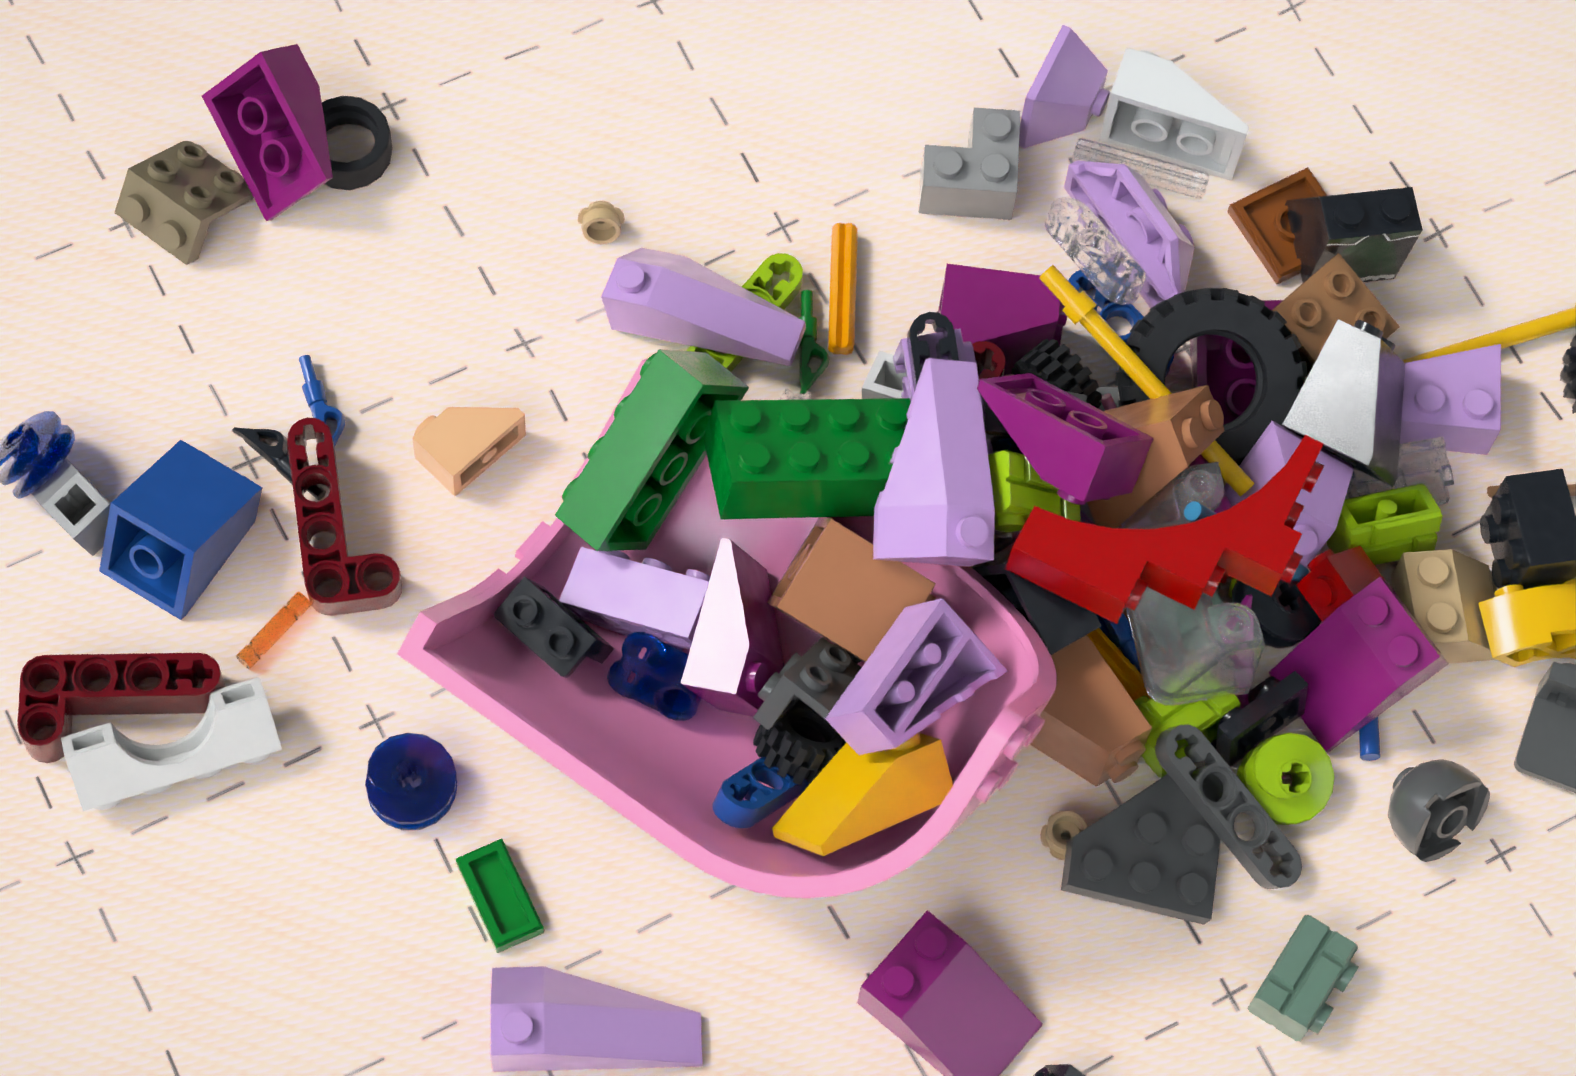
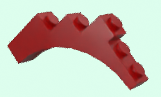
[1005,435,1324,624]

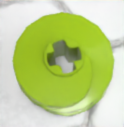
[1237,733,1335,825]

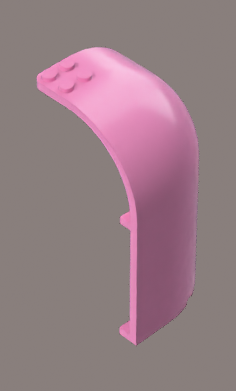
[397,358,1057,898]

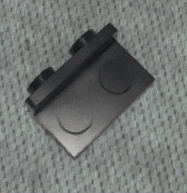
[494,576,615,678]
[1211,671,1308,767]

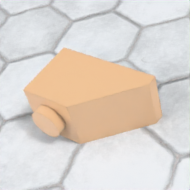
[412,407,526,496]

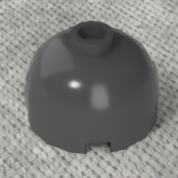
[1387,759,1490,862]

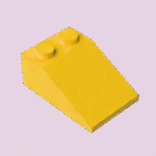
[772,732,953,856]

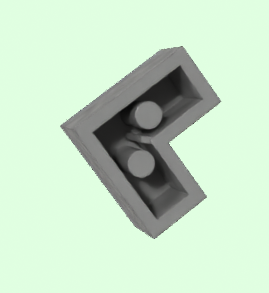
[918,107,1020,220]

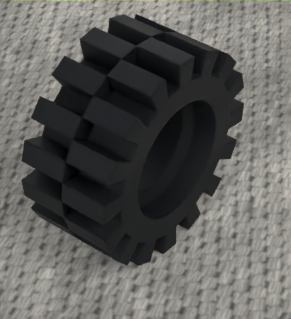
[1012,339,1102,408]
[753,700,846,785]

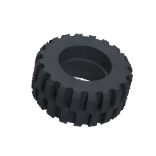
[1115,288,1308,475]

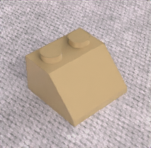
[1391,549,1497,663]

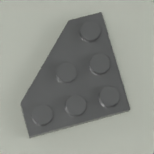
[1061,769,1223,925]

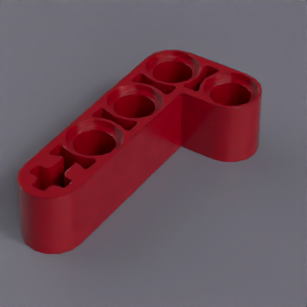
[287,417,402,616]
[17,653,225,763]

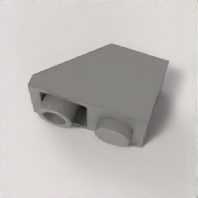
[28,455,111,556]

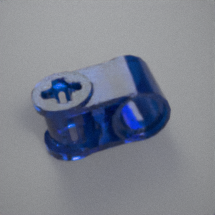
[607,632,702,721]

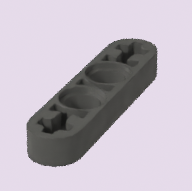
[1155,724,1302,889]

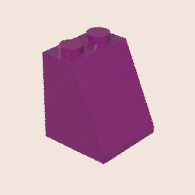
[935,263,1067,377]

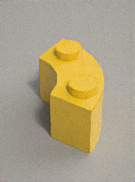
[1478,578,1576,667]

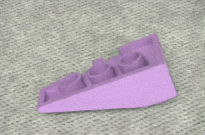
[601,247,806,366]
[873,358,995,567]
[490,966,702,1072]

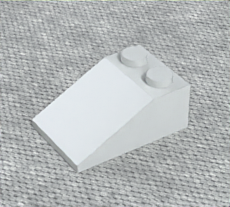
[1098,47,1249,181]

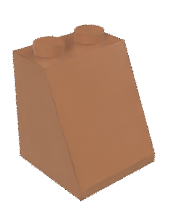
[1087,385,1225,528]
[767,517,936,662]
[1030,635,1152,787]

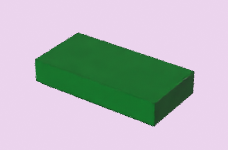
[455,838,544,954]

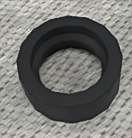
[322,96,392,190]

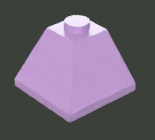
[1019,25,1110,148]
[1224,421,1354,568]

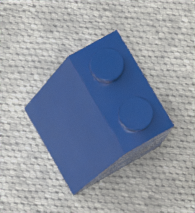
[99,440,263,620]

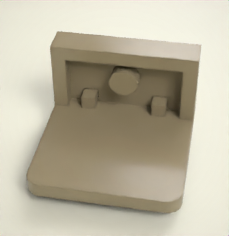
[114,141,253,265]

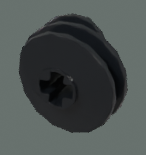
[1232,579,1321,649]

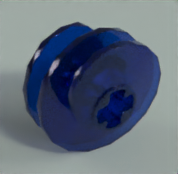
[0,411,75,499]
[365,733,457,831]

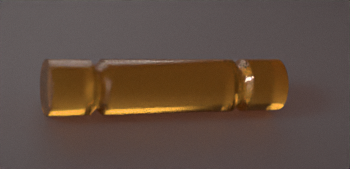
[236,592,312,669]

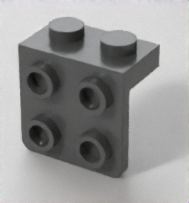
[753,637,862,730]
[1514,662,1576,793]

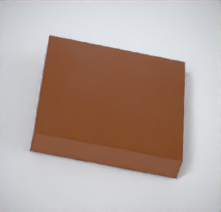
[1227,167,1327,285]

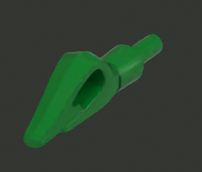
[799,290,830,397]

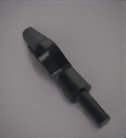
[232,427,326,500]

